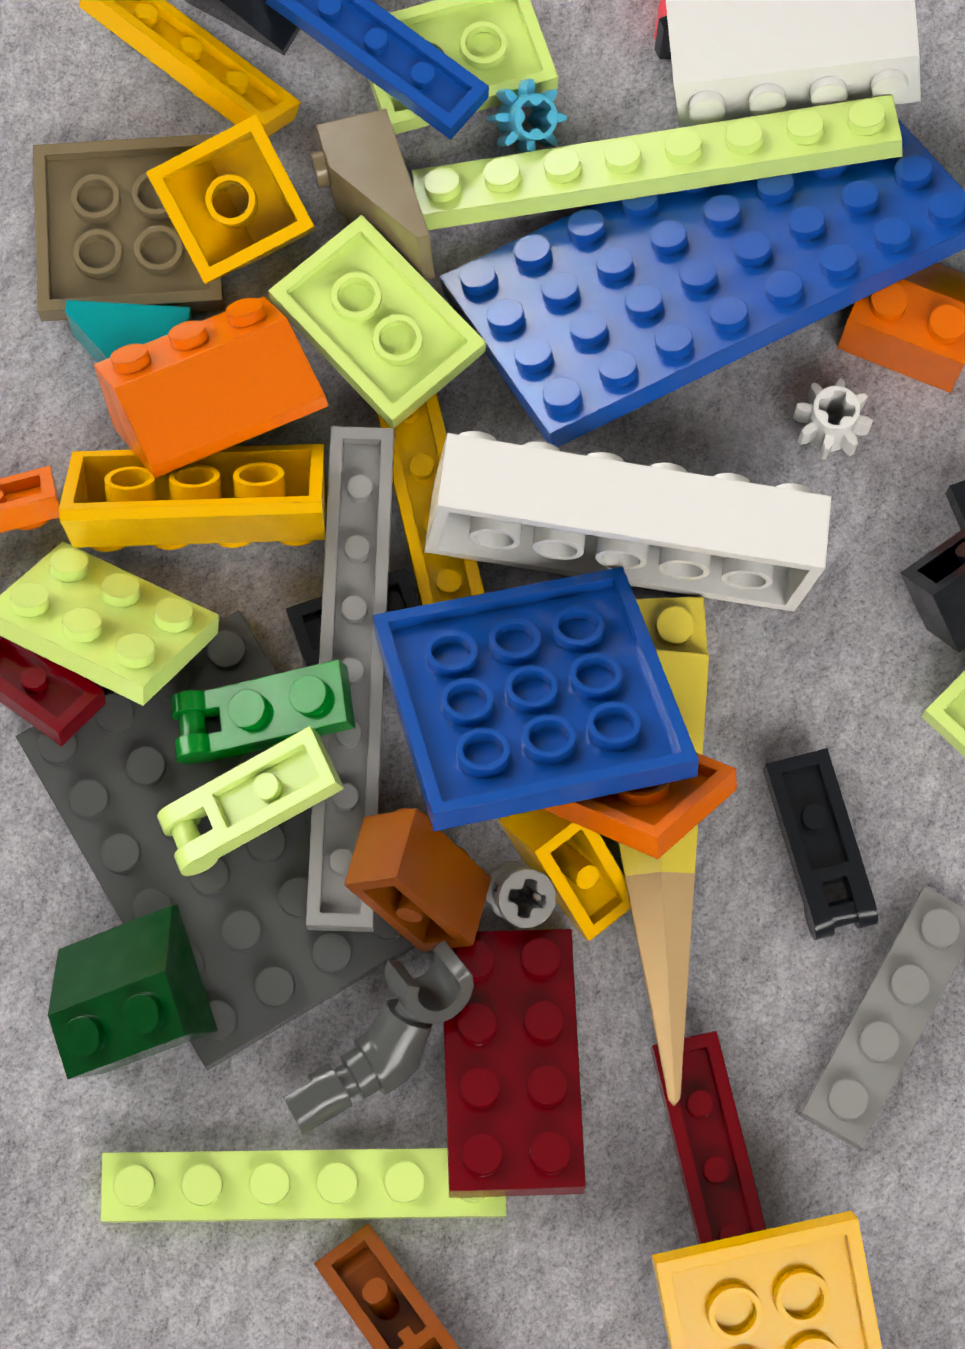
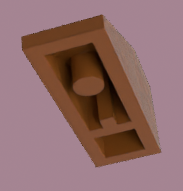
[314,1223,460,1349]

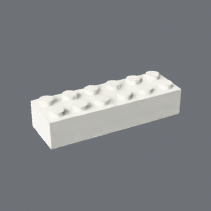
[424,431,831,612]

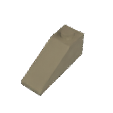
[310,109,435,280]

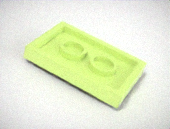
[368,0,558,135]
[268,215,486,428]
[0,541,219,706]

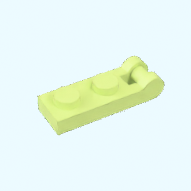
[157,726,344,876]

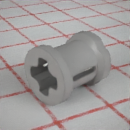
[486,861,556,928]

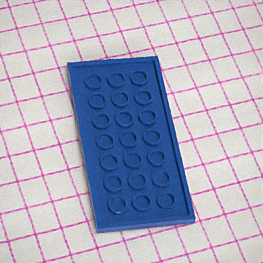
[439,118,965,447]

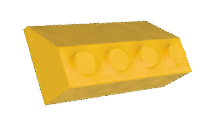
[59,444,327,552]

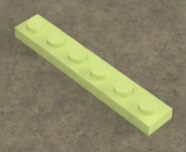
[101,1148,506,1223]

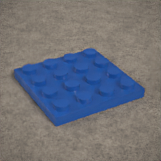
[373,566,699,831]

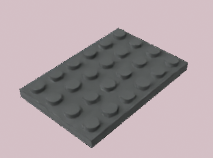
[15,610,415,1071]

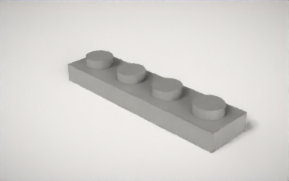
[799,886,965,1149]

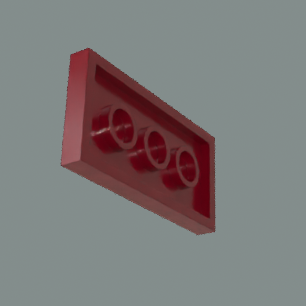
[443,929,586,1198]

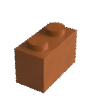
[344,808,491,952]

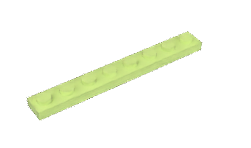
[412,94,902,230]

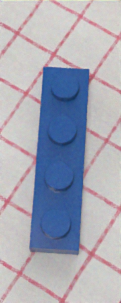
[265,0,489,140]

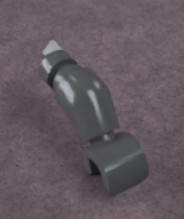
[283,940,474,1135]

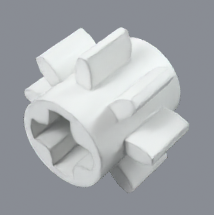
[793,378,873,460]

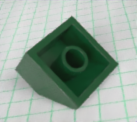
[48,905,218,1080]

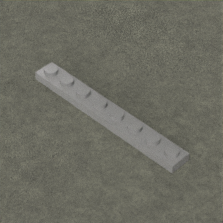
[306,426,395,932]

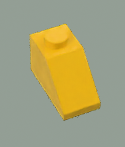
[498,809,631,941]

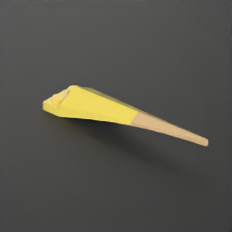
[617,596,709,1106]

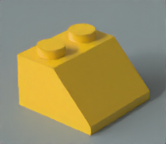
[146,114,316,284]

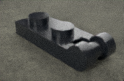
[763,748,878,940]

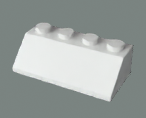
[666,0,921,128]

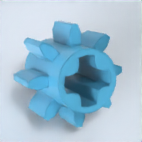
[487,79,567,153]

